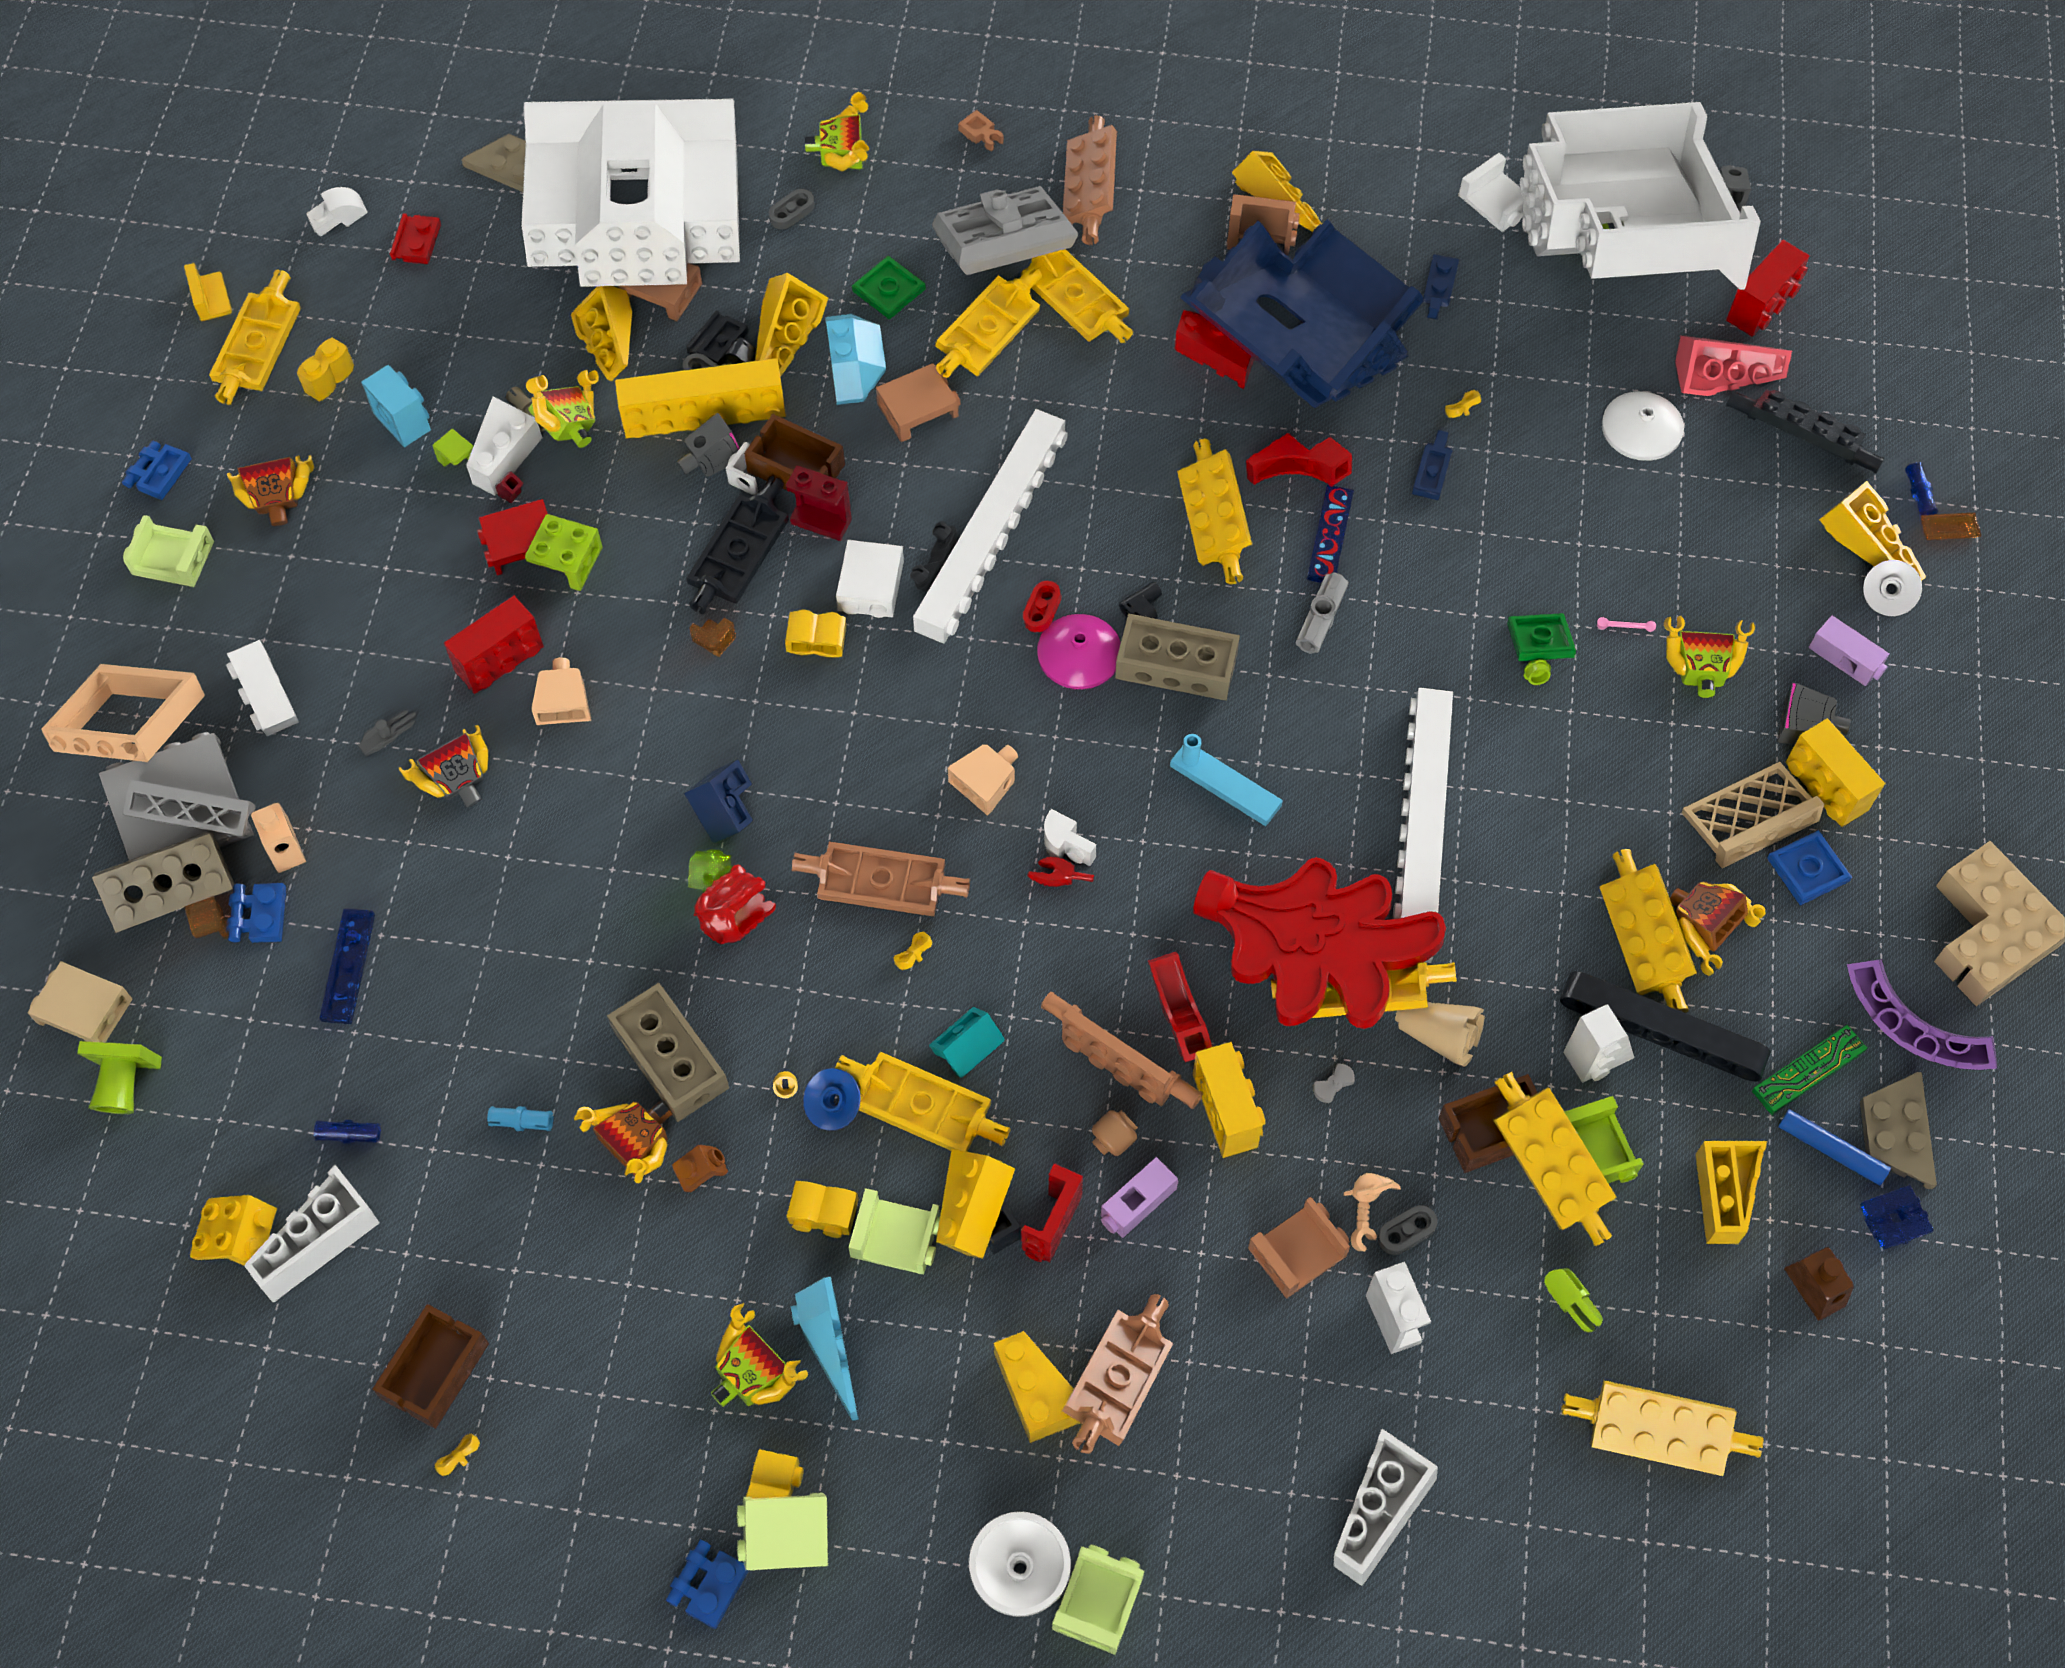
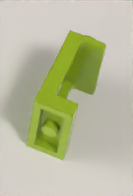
[1564,1096,1644,1184]

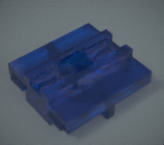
[1860,1185,1934,1250]

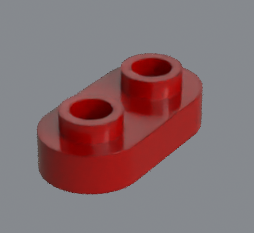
[1023,581,1062,633]

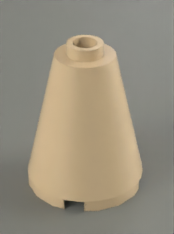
[1395,1002,1485,1067]

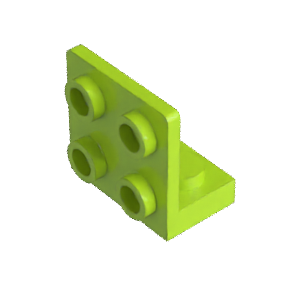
[525,514,602,591]

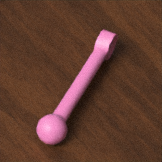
[1596,617,1656,632]

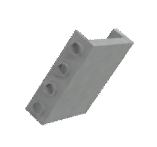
[99,732,254,860]

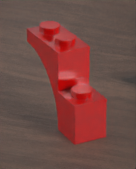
[1246,433,1352,487]
[1148,952,1212,1062]

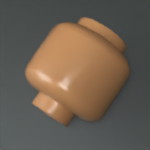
[1092,1110,1138,1156]

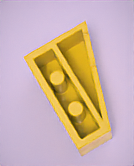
[1695,1141,1767,1244]
[936,1149,1015,1259]
[994,1331,1080,1443]

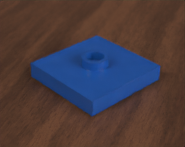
[1767,830,1852,905]

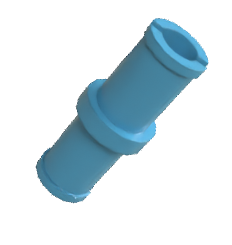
[487,1106,554,1131]

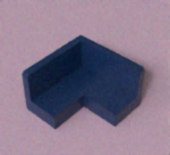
[684,760,753,843]

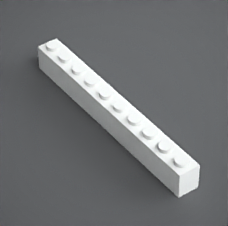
[913,409,1068,644]
[1393,688,1453,963]

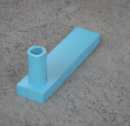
[1170,734,1283,826]

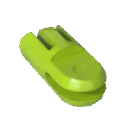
[1544,1268,1603,1332]

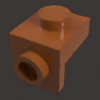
[672,1145,728,1192]

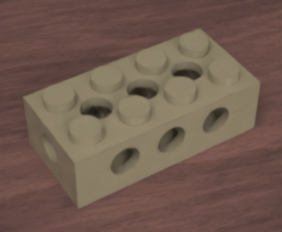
[1115,613,1240,701]
[92,831,235,933]
[607,983,729,1122]

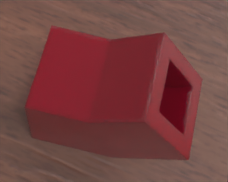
[495,471,523,503]

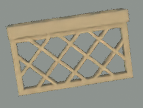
[1682,762,1824,869]

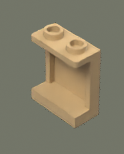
[28,962,132,1043]

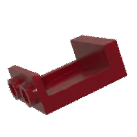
[786,465,852,541]

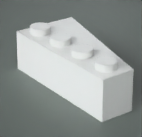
[244,1165,380,1303]
[1334,1429,1438,1586]

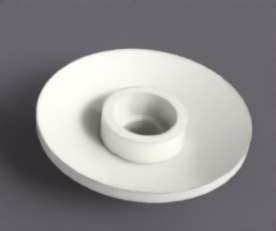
[1863,560,1922,616]

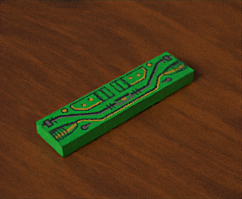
[1752,1025,1868,1115]

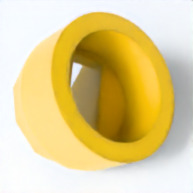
[773,1071,798,1098]

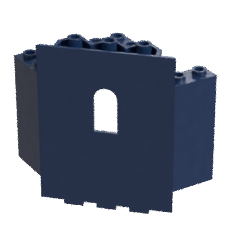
[1180,219,1424,408]

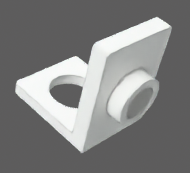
[726,442,758,496]

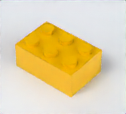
[1785,718,1886,827]
[1193,1042,1265,1158]

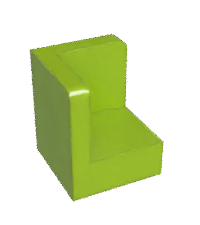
[432,429,474,467]

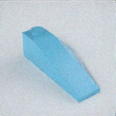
[791,1277,858,1421]

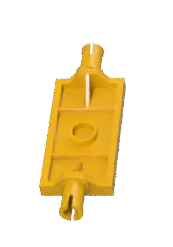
[1021,249,1133,343]
[935,266,1042,378]
[209,270,301,405]
[1177,439,1252,585]
[1599,849,1697,1013]
[1271,962,1457,1018]
[835,1051,1010,1152]
[1494,1072,1617,1246]
[1561,1380,1763,1476]

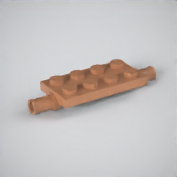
[1063,115,1117,245]
[792,842,970,917]
[1041,991,1203,1109]
[1062,1294,1173,1454]

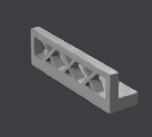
[122,780,256,837]

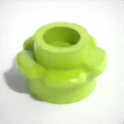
[1523,659,1551,685]

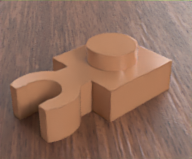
[958,110,1003,151]

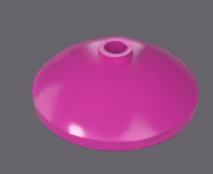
[1037,614,1121,689]

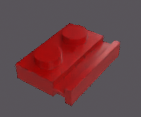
[390,214,441,264]

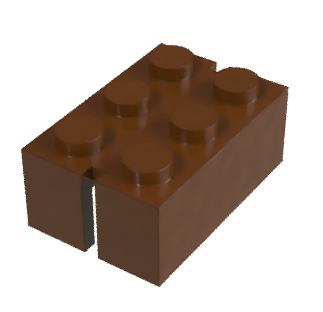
[744,414,845,494]
[1438,1074,1538,1173]
[372,1304,489,1429]

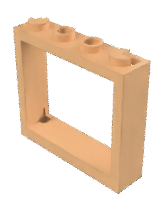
[41,664,205,762]

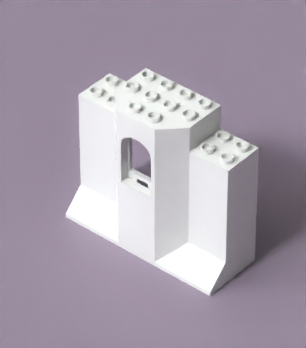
[522,99,740,287]
[1520,102,1761,290]

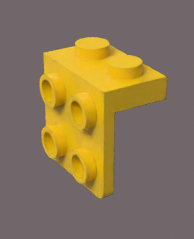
[190,1195,277,1265]

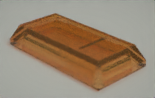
[1920,512,1982,540]

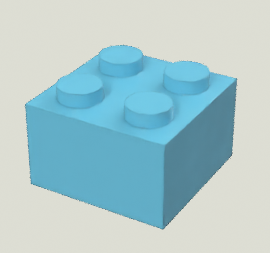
[362,365,431,448]

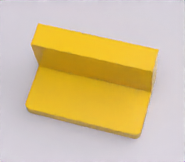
[184,263,232,322]

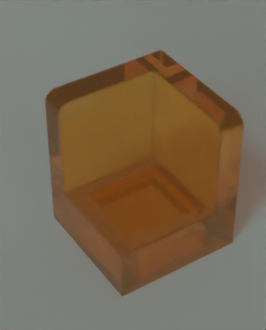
[689,617,736,657]
[184,896,229,940]

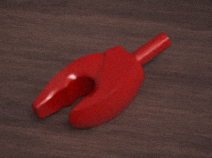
[1027,857,1094,887]

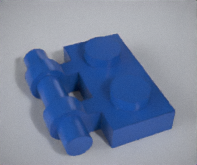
[122,440,192,500]
[226,883,286,943]
[665,1540,749,1630]

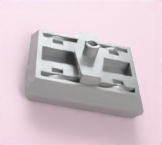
[932,186,1078,275]

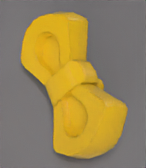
[1445,390,1481,418]
[894,932,932,970]
[434,1433,480,1476]

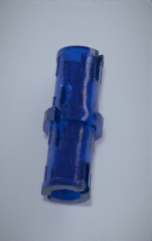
[1905,462,1939,518]
[314,1119,381,1145]

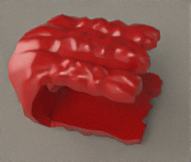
[693,864,776,945]

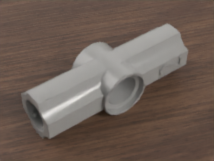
[1296,572,1349,654]

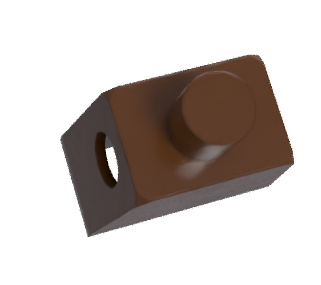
[1784,1247,1854,1321]

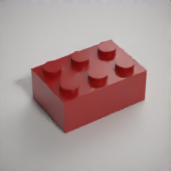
[1726,239,1810,337]
[444,595,544,694]

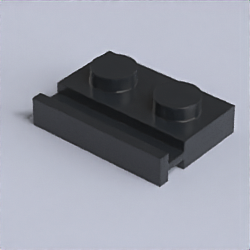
[686,310,749,366]

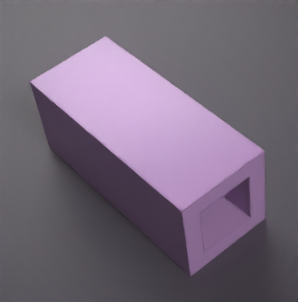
[1809,616,1889,686]
[1101,1157,1178,1238]

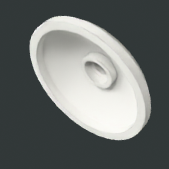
[1602,391,1684,461]
[969,1512,1071,1616]

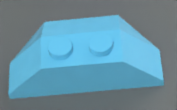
[825,314,886,405]

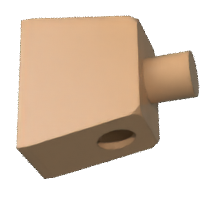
[532,658,591,725]
[948,745,1018,816]
[251,803,306,874]

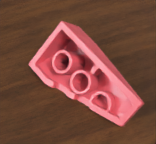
[1675,336,1792,396]

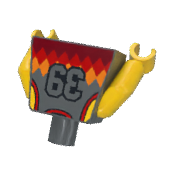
[399,725,488,808]

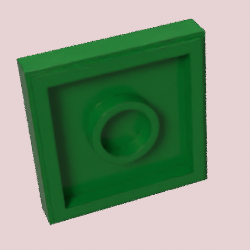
[852,256,926,320]
[1507,613,1576,661]

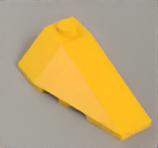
[1231,151,1322,232]
[755,273,828,377]
[1819,481,1926,581]

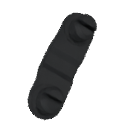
[910,521,959,592]

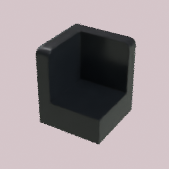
[988,1202,1021,1254]

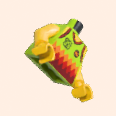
[805,92,869,171]
[526,370,599,448]
[1664,616,1755,698]
[711,1303,808,1407]

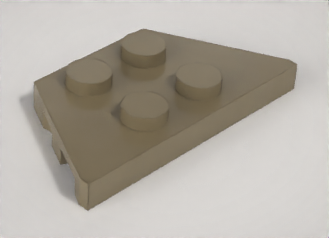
[462,134,526,192]
[1860,1072,1937,1189]

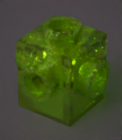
[688,849,733,892]

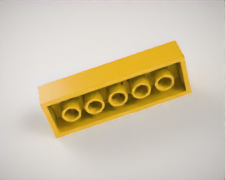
[615,358,786,438]

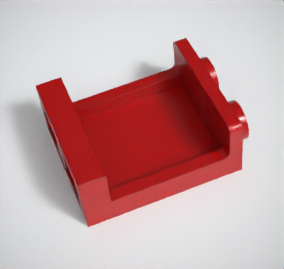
[477,499,548,576]
[1021,1164,1083,1263]

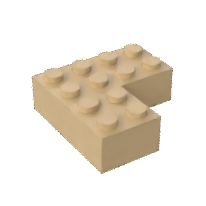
[1934,841,2065,1007]

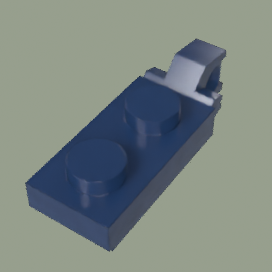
[1423,254,1459,319]
[1412,430,1452,501]

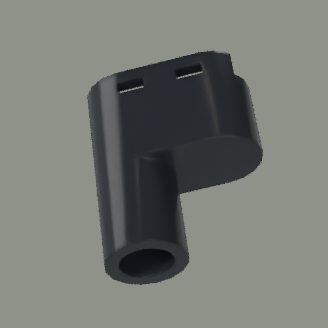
[725,337,756,364]
[1119,581,1162,619]

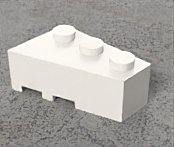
[466,397,542,496]
[226,640,299,736]
[1563,1004,1635,1083]

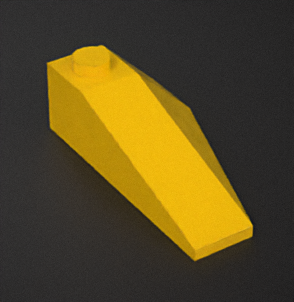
[571,286,632,381]

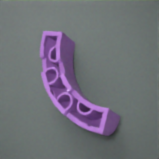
[1847,959,1997,1070]

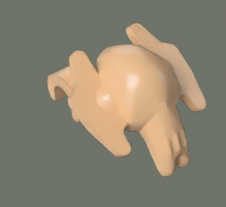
[1344,1173,1401,1251]

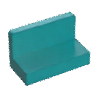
[929,1007,1005,1078]

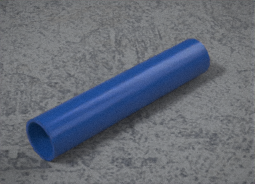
[1778,1109,1891,1186]

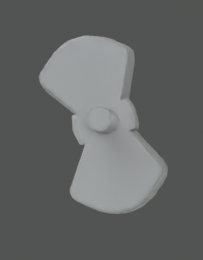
[1313,1063,1355,1103]

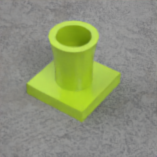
[78,1041,162,1114]

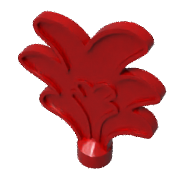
[1193,857,1446,1029]

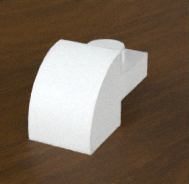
[307,187,368,236]
[1044,809,1096,866]

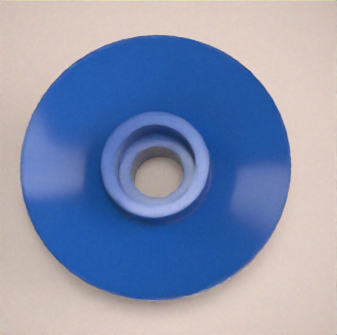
[803,1068,861,1131]

